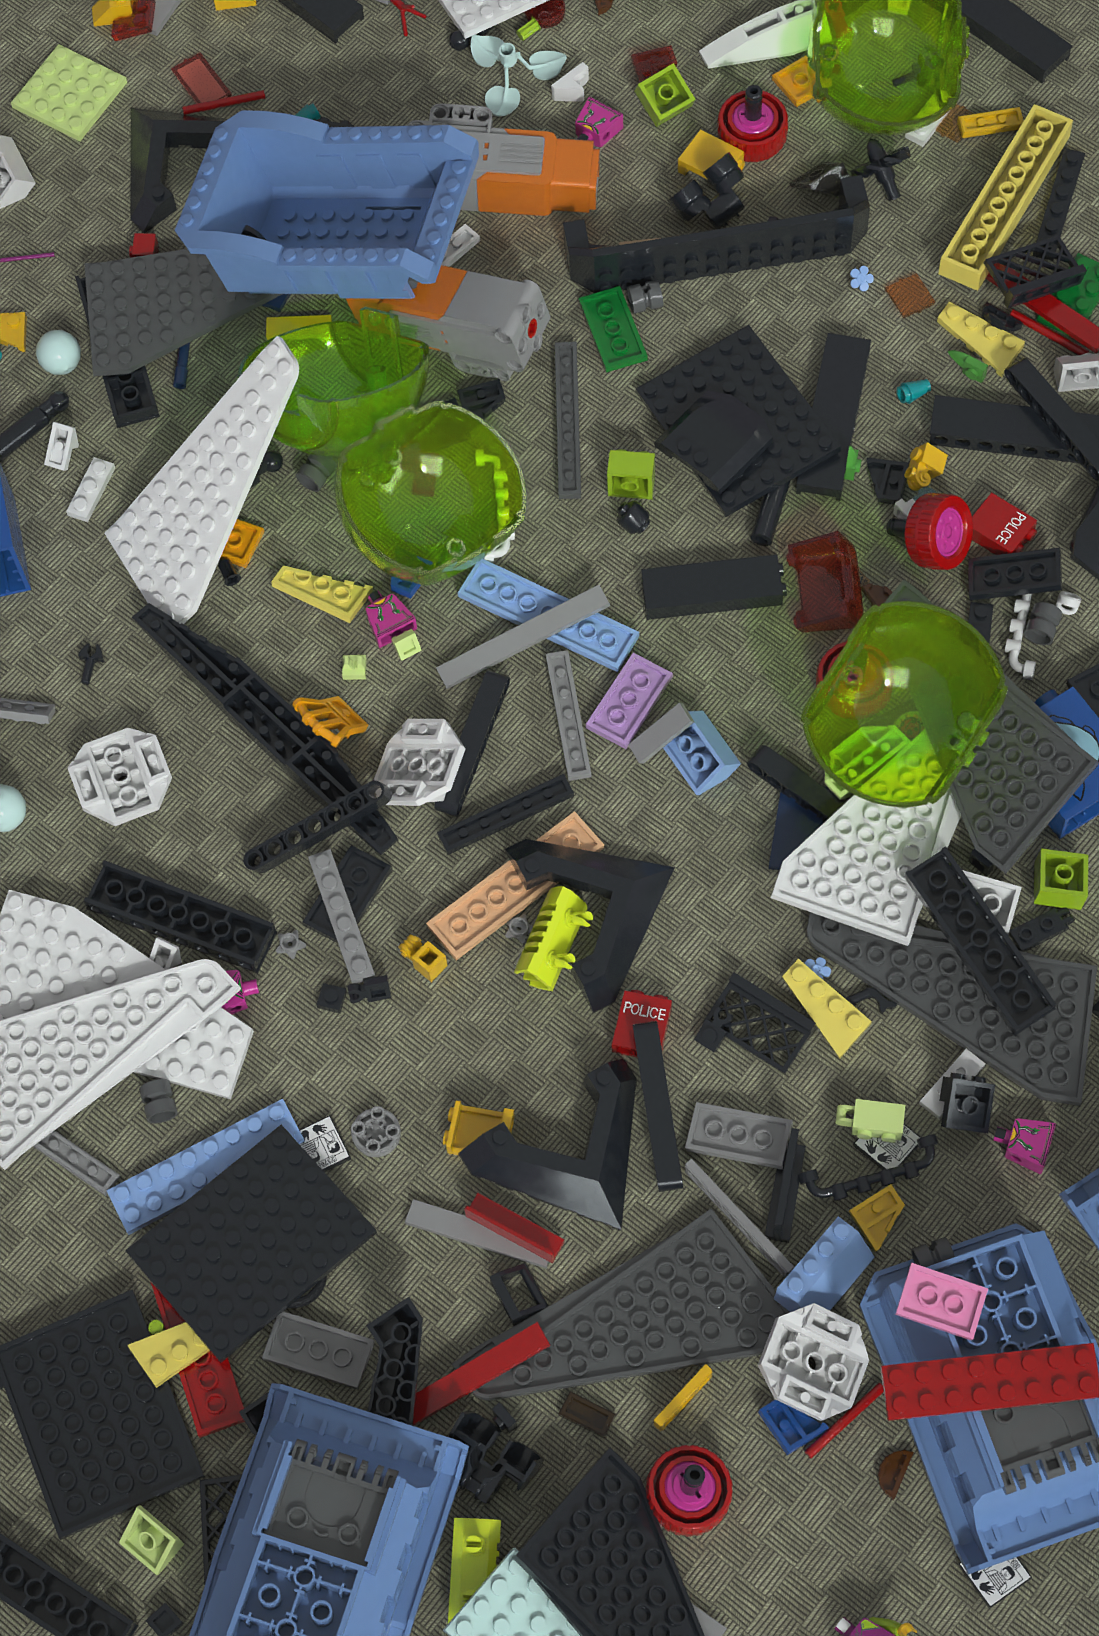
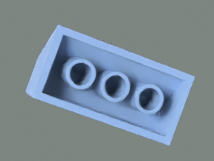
[774,1216,874,1312]

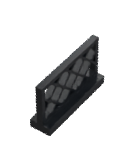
[984,235,1087,309]
[703,972,817,1074]
[765,1128,806,1243]
[200,1474,242,1585]

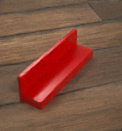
[464,1193,565,1264]

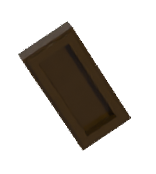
[558,1391,616,1438]

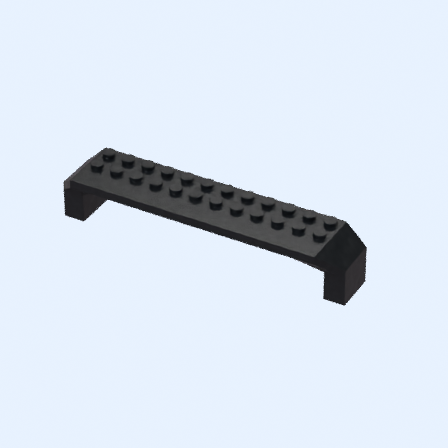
[563,175,870,293]

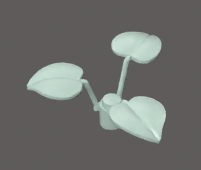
[471,35,567,116]

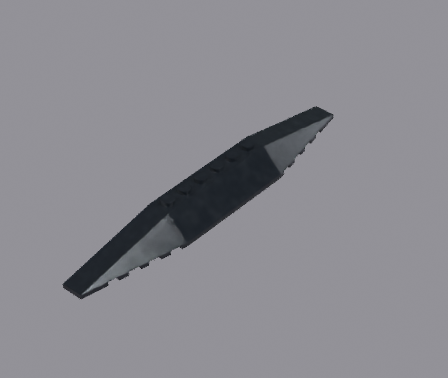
[132,603,398,855]

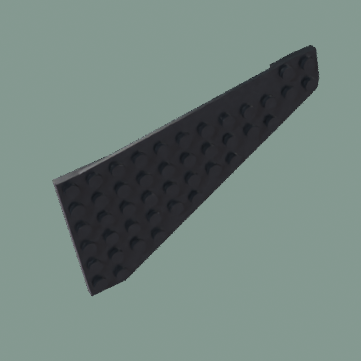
[513,1447,705,1636]

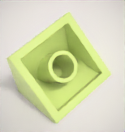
[119,1505,184,1575]

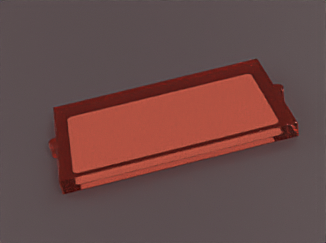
[171,53,232,112]

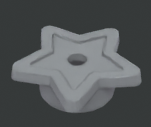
[505,914,533,943]
[276,930,306,959]

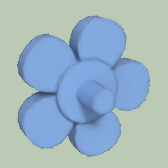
[850,266,874,291]
[805,957,831,980]

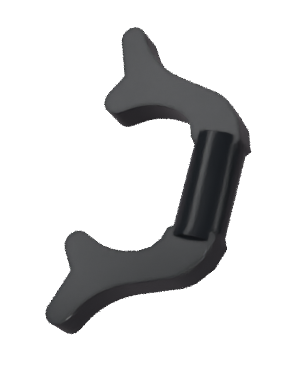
[846,988,897,1014]

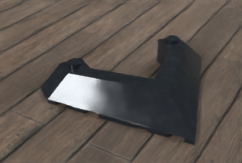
[130,108,228,233]
[505,839,675,1013]
[458,1058,637,1231]
[239,1297,423,1435]

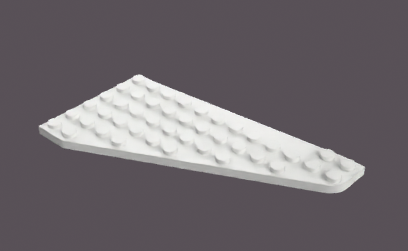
[105,336,299,624]
[771,729,961,946]
[0,959,241,1170]

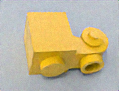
[904,442,948,491]
[398,934,448,982]

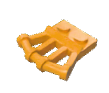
[292,696,369,748]

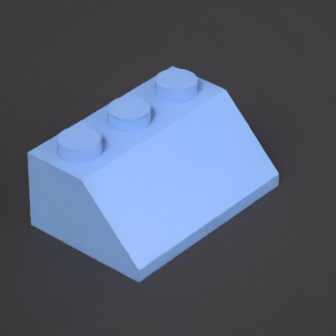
[663,711,741,795]

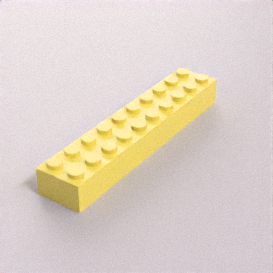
[938,104,1073,291]

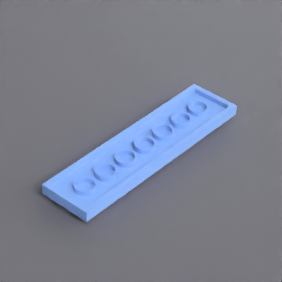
[458,558,639,672]
[107,1099,305,1235]

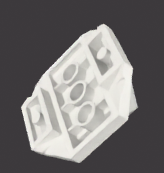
[374,719,465,806]
[68,728,172,826]
[758,1303,869,1421]

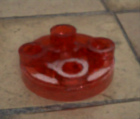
[524,0,566,28]

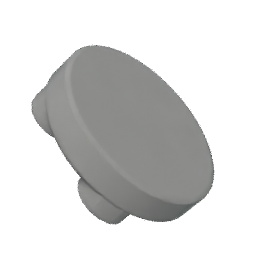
[351,1106,401,1157]

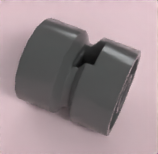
[627,279,663,314]
[296,449,337,492]
[1024,602,1062,645]
[139,1079,178,1124]
[911,1237,955,1267]

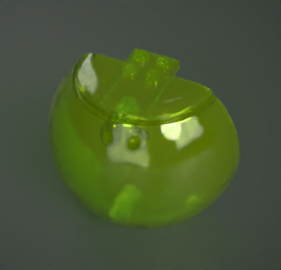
[808,0,970,135]
[237,306,429,457]
[334,401,527,586]
[801,601,1008,807]

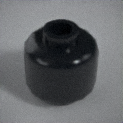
[617,501,650,534]

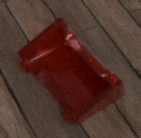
[787,531,865,633]

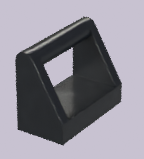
[489,1263,548,1327]

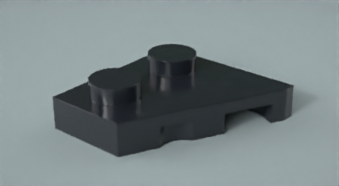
[457,379,506,429]
[866,457,909,505]

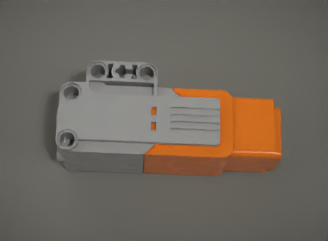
[407,103,600,216]
[346,265,551,381]

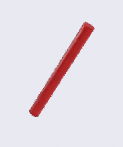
[182,90,266,115]
[1010,309,1089,355]
[804,1383,884,1459]

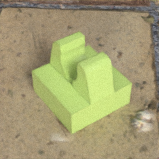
[391,629,421,661]
[342,655,367,680]

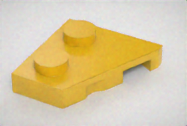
[0,312,27,352]
[848,1184,905,1252]

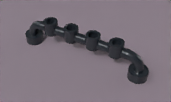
[797,1134,939,1201]

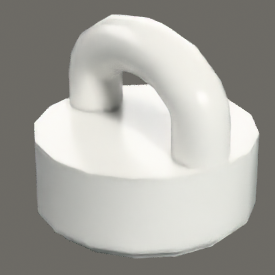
[1056,591,1082,615]

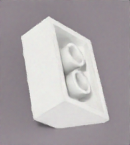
[0,135,36,209]
[1053,353,1099,392]
[962,870,1022,934]

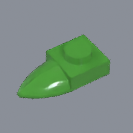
[948,350,988,383]
[845,445,862,481]

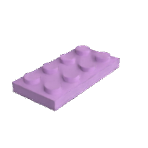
[586,653,673,749]

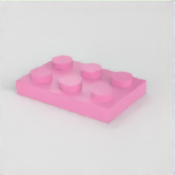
[895,1263,988,1341]

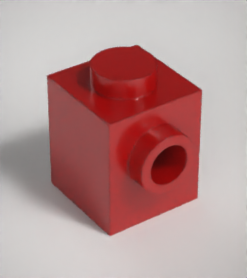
[129,233,159,258]

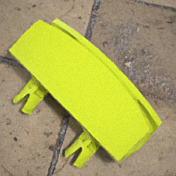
[514,886,593,991]
[448,1518,501,1623]

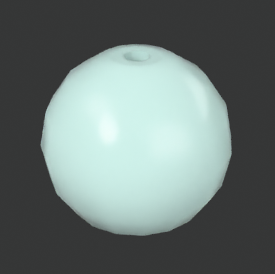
[36,330,81,375]
[0,784,26,832]

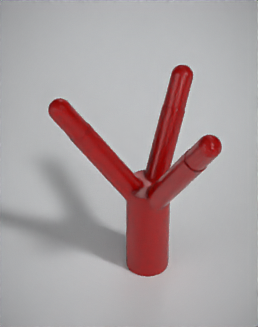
[390,0,427,37]

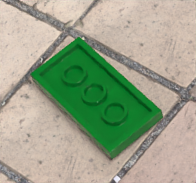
[1037,253,1099,337]
[579,286,648,373]

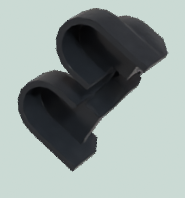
[667,152,745,230]
[449,1411,544,1504]

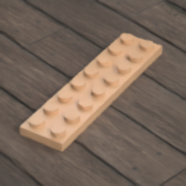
[426,811,605,961]

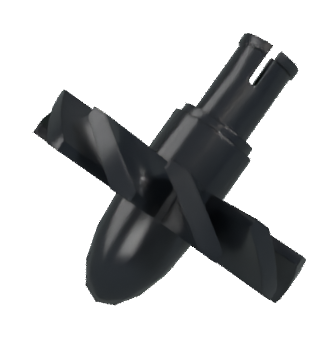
[850,138,911,201]

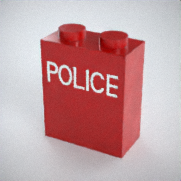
[972,492,1037,555]
[612,990,672,1058]

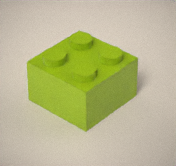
[634,63,696,127]
[607,449,655,500]
[1034,848,1088,910]

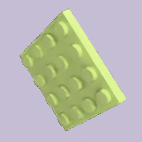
[11,44,127,141]

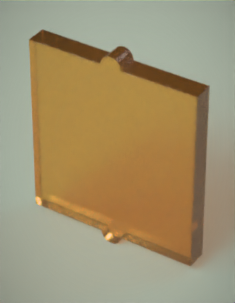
[936,103,974,143]
[885,273,935,318]

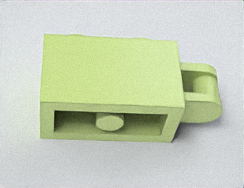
[835,1099,905,1143]

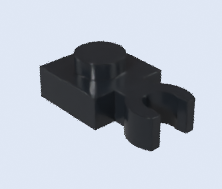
[347,975,392,1003]
[694,1007,733,1053]

